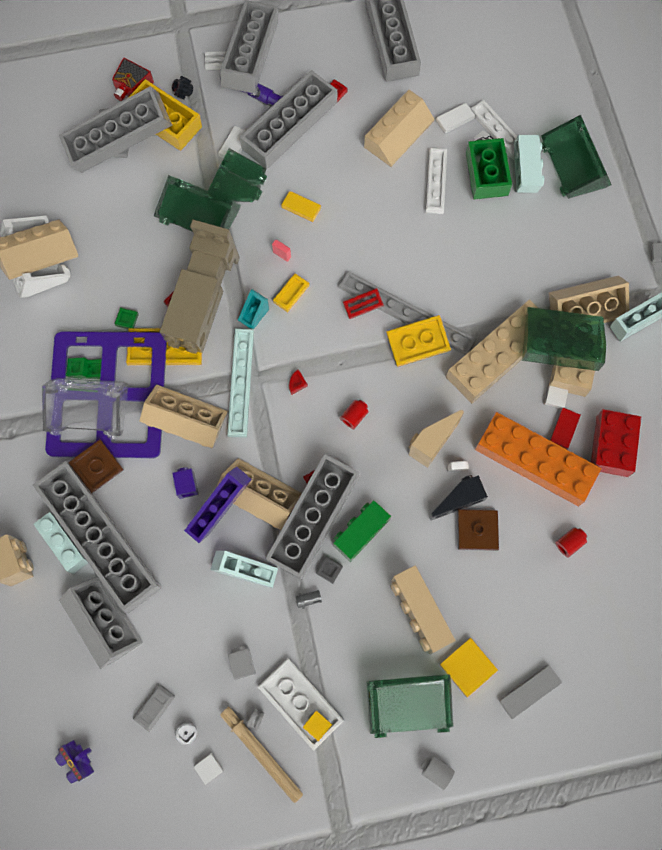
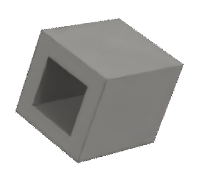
[228,646,256,680]

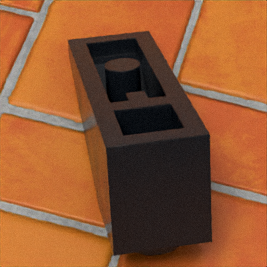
[429,475,488,521]

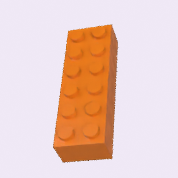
[475,412,602,507]

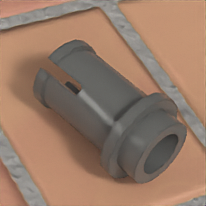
[295,590,322,609]

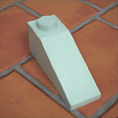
[211,551,278,588]

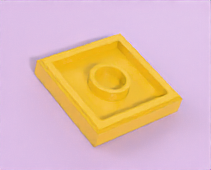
[439,638,498,698]

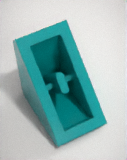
[238,289,269,329]

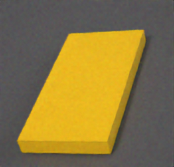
[126,328,202,365]

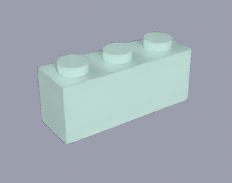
[513,135,544,193]
[610,292,662,342]
[34,512,88,574]

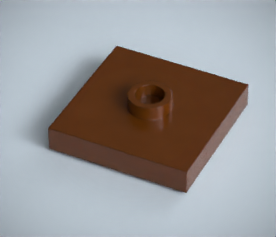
[68,439,124,494]
[458,510,499,551]

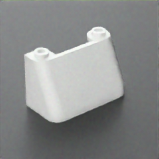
[0,216,70,298]

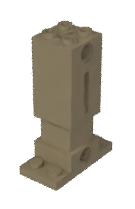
[159,220,240,354]

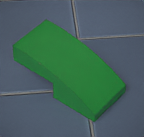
[66,357,102,379]

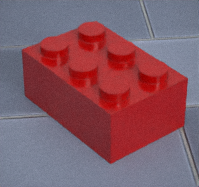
[591,409,642,477]

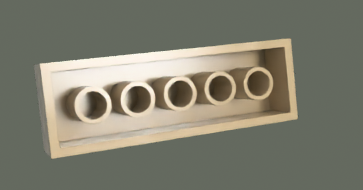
[446,299,556,404]

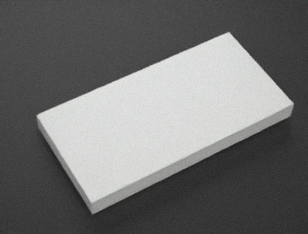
[258,658,344,751]

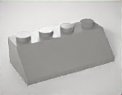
[59,577,143,669]

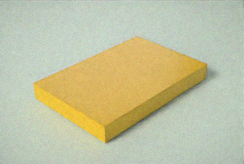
[386,315,451,367]

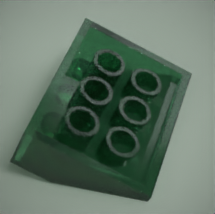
[522,307,606,371]

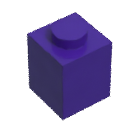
[172,467,199,499]

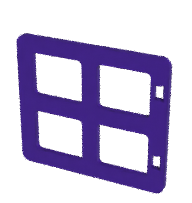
[45,331,167,459]

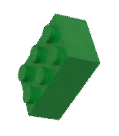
[466,138,512,200]

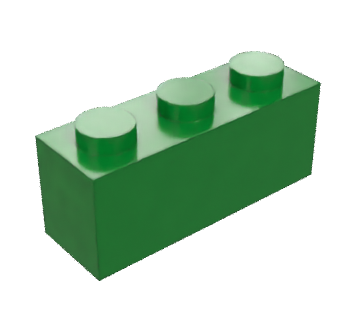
[333,500,391,563]

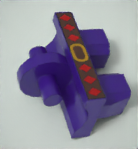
[55,740,94,784]

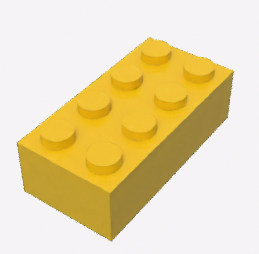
[127,79,202,151]

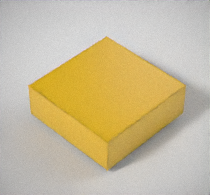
[303,710,332,742]

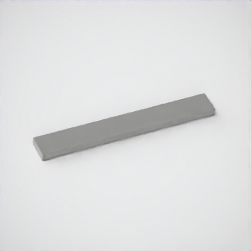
[339,271,477,355]

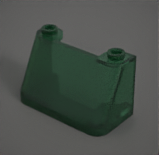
[541,115,612,199]
[205,148,267,203]
[154,175,241,232]
[365,674,454,738]

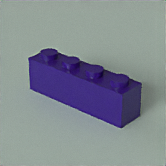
[184,467,252,543]

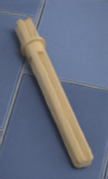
[220,707,303,803]

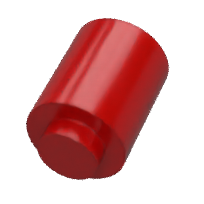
[340,400,369,430]
[555,527,587,558]

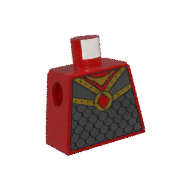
[112,58,154,101]

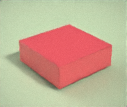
[272,240,291,262]

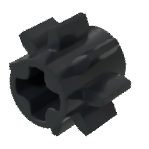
[172,76,193,100]

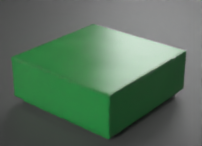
[114,307,139,329]

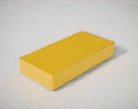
[281,191,321,222]
[273,274,310,313]

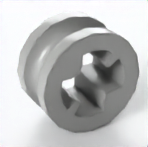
[247,709,264,731]

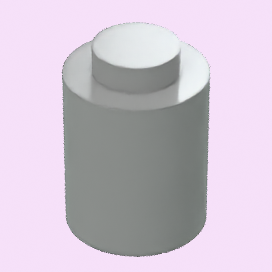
[420,756,455,790]

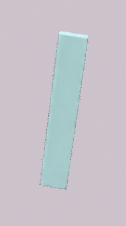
[227,329,254,438]

